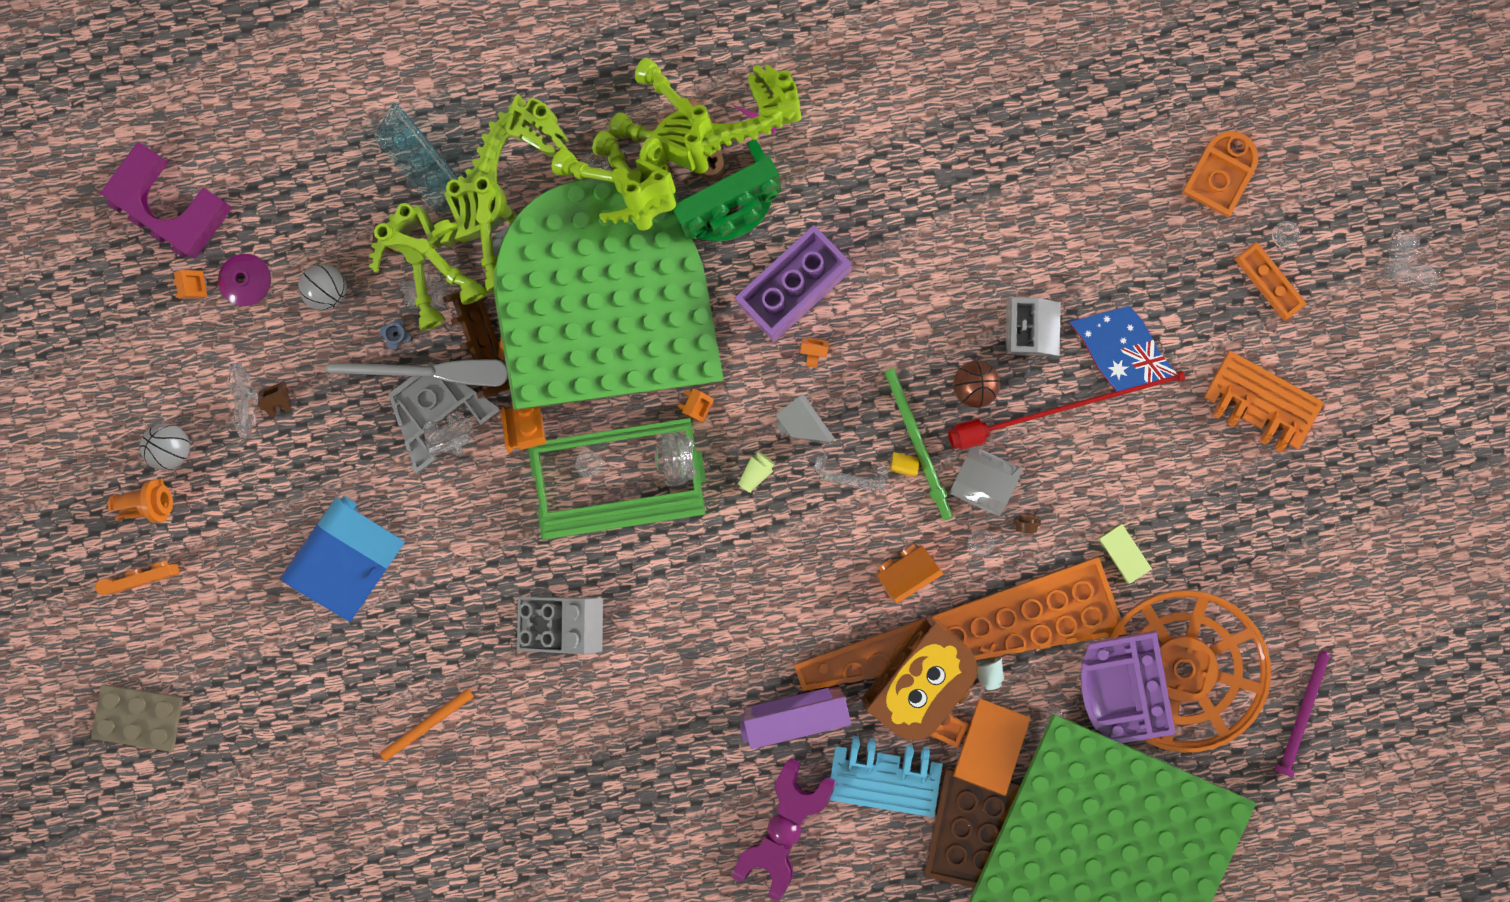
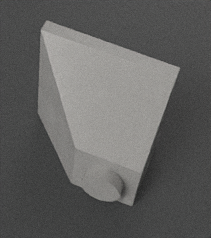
[774,394,835,444]

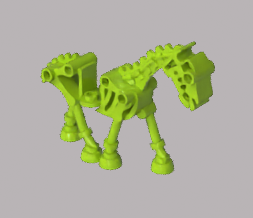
[551,58,802,231]
[369,94,569,331]

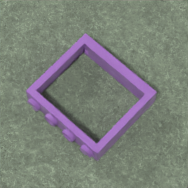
[740,685,852,749]

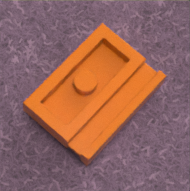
[500,404,546,453]

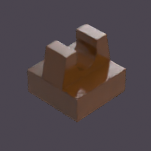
[256,382,291,418]

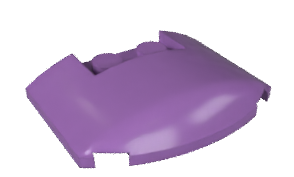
[1081,630,1176,743]

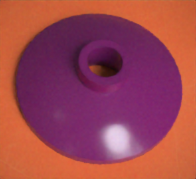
[218,254,271,306]

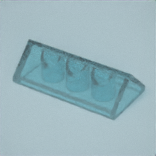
[373,102,458,218]

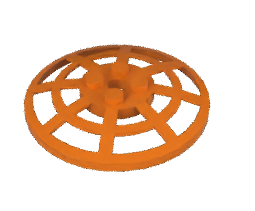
[1108,590,1271,753]

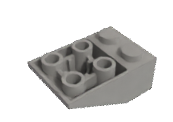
[517,597,603,654]

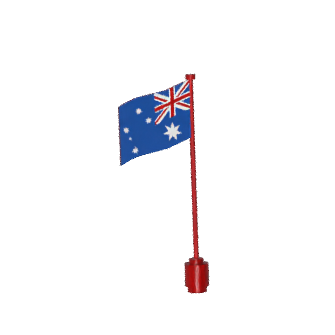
[948,306,1185,450]

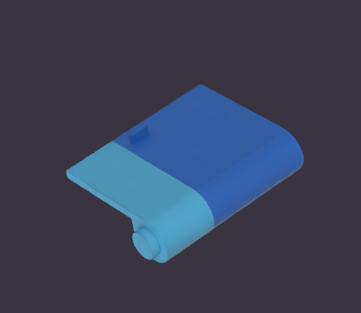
[280,495,405,622]

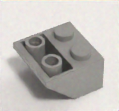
[1005,297,1061,356]

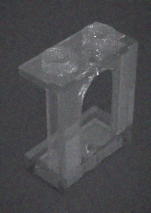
[813,451,889,493]

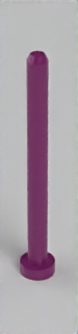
[1274,651,1330,778]

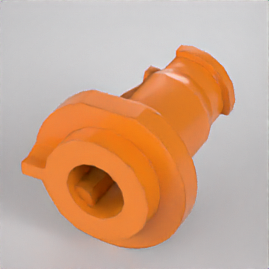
[108,479,173,523]

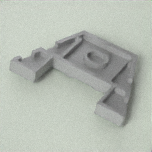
[388,362,501,474]

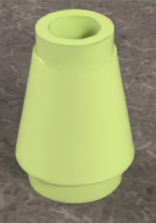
[738,452,775,493]

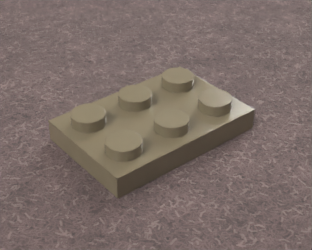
[91,684,183,752]

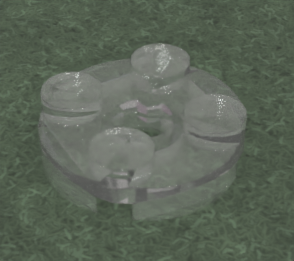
[655,432,695,486]

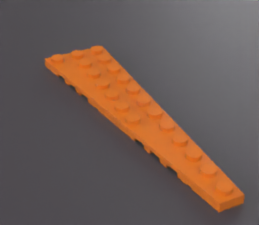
[794,557,1127,691]

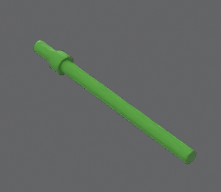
[885,368,953,521]

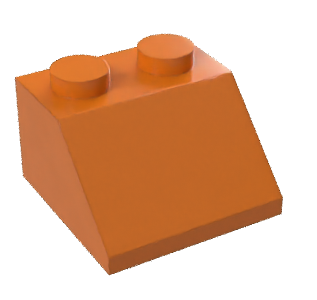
[875,544,943,604]

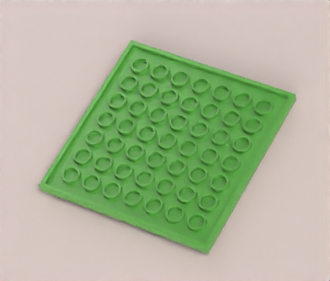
[969,714,1256,902]

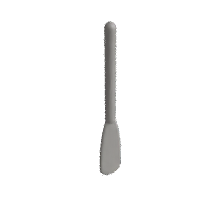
[326,359,508,387]

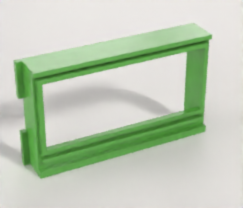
[528,418,706,540]

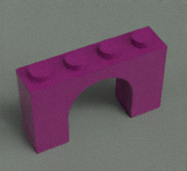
[100,141,233,259]

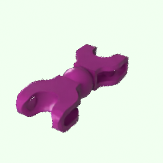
[732,758,836,902]

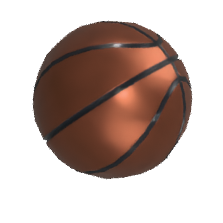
[953,361,1000,408]

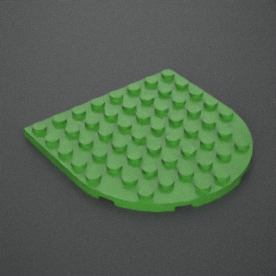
[494,180,724,410]

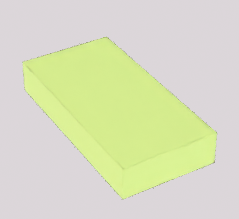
[1098,524,1152,584]

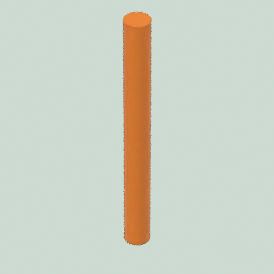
[380,688,474,761]

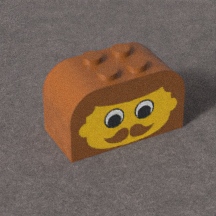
[861,614,977,740]

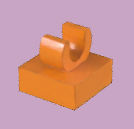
[173,270,208,299]
[800,337,829,368]
[678,388,714,423]

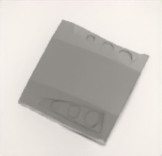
[949,447,1022,516]

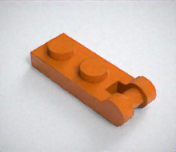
[95,561,180,595]

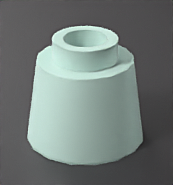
[976,656,1004,690]

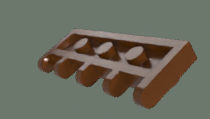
[443,292,510,399]

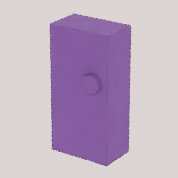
[735,225,852,343]

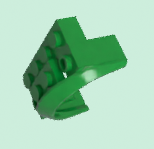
[671,139,781,242]

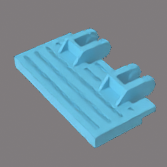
[830,736,943,817]

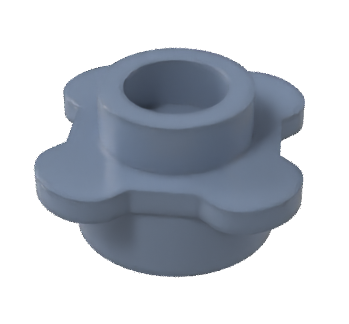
[380,319,412,350]

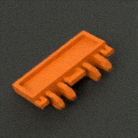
[1203,351,1325,453]

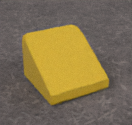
[889,452,919,477]

